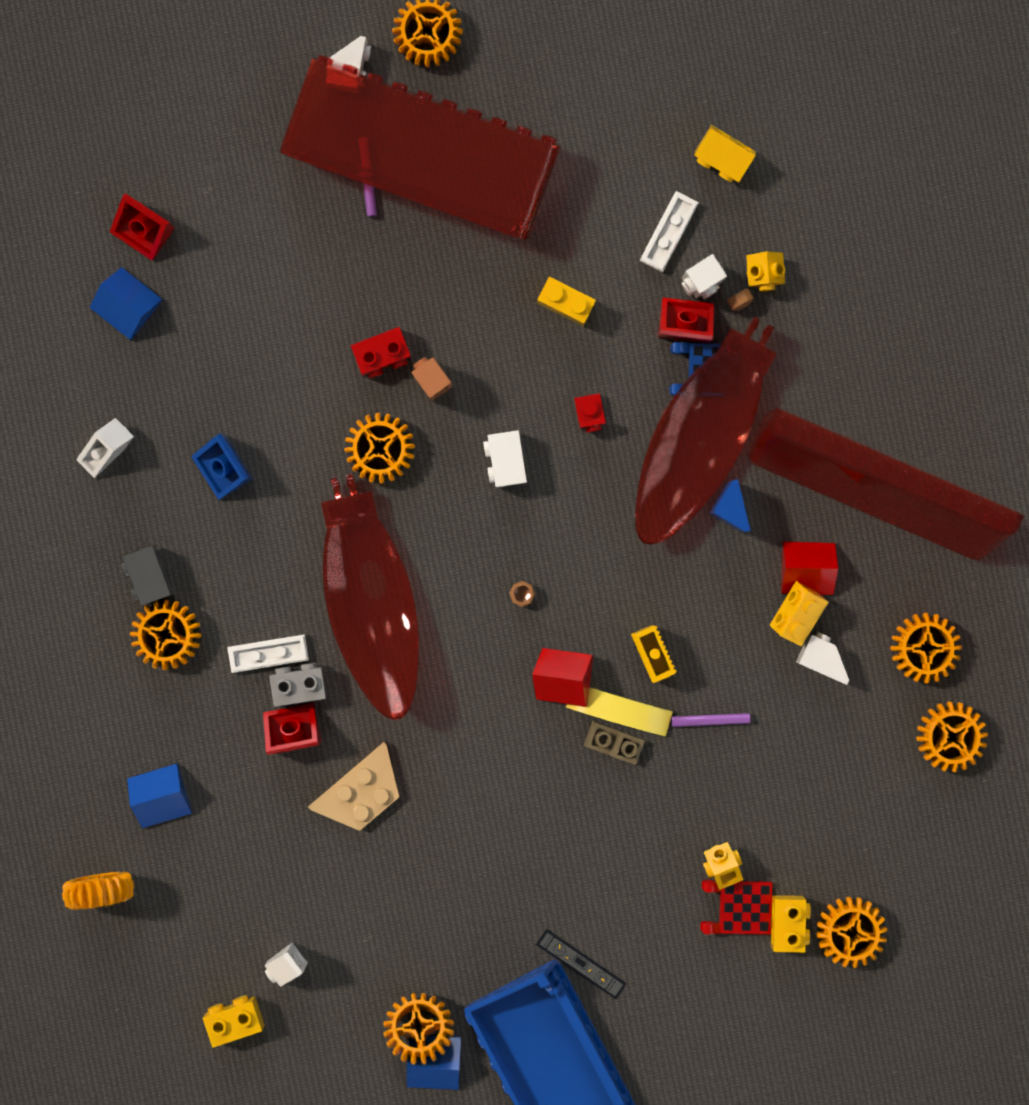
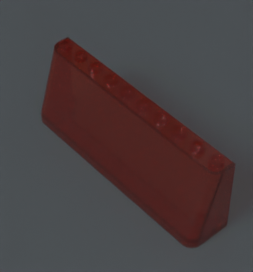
[279,55,562,240]
[749,407,1025,560]

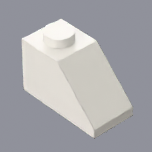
[76,418,134,478]
[796,632,849,685]
[265,942,308,987]

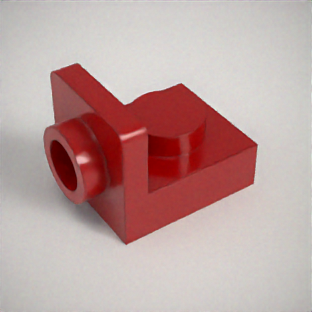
[574,393,606,433]

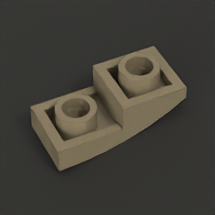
[584,721,645,765]

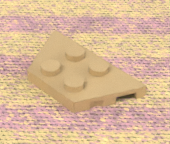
[308,741,400,831]

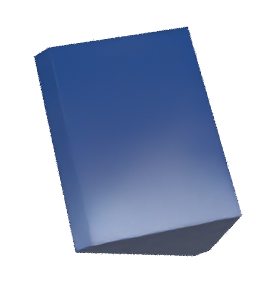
[89,267,163,340]
[191,433,253,500]
[709,479,751,532]
[127,763,193,828]
[407,1035,461,1090]

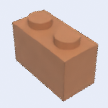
[411,357,453,402]

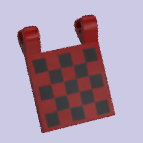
[700,880,773,934]

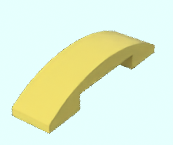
[566,687,673,736]

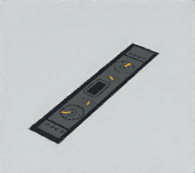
[536,928,626,999]

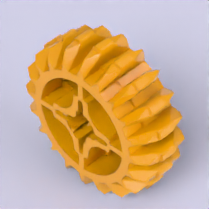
[392,0,463,67]
[345,413,415,483]
[130,599,202,670]
[890,613,962,683]
[916,701,988,772]
[62,871,134,910]
[816,896,888,968]
[383,993,454,1065]

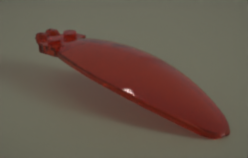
[635,317,777,545]
[320,474,419,720]

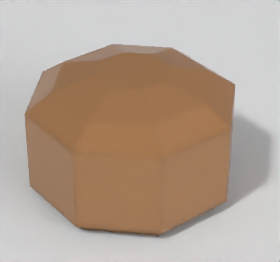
[727,288,753,311]
[509,581,535,607]

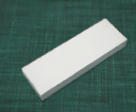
[640,191,699,273]
[227,634,309,673]

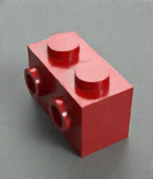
[350,327,412,379]

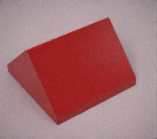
[109,193,175,261]
[658,297,714,344]
[781,542,838,595]
[532,648,594,707]
[263,703,322,755]

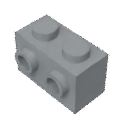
[269,663,328,707]

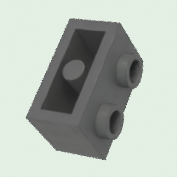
[122,546,174,606]

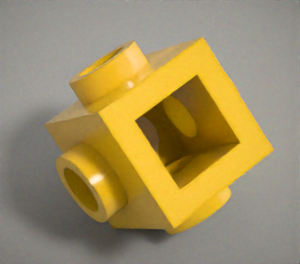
[746,251,785,292]
[703,842,743,890]

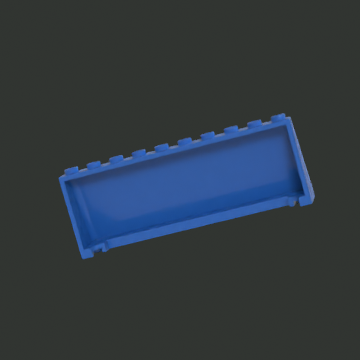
[464,959,636,1105]

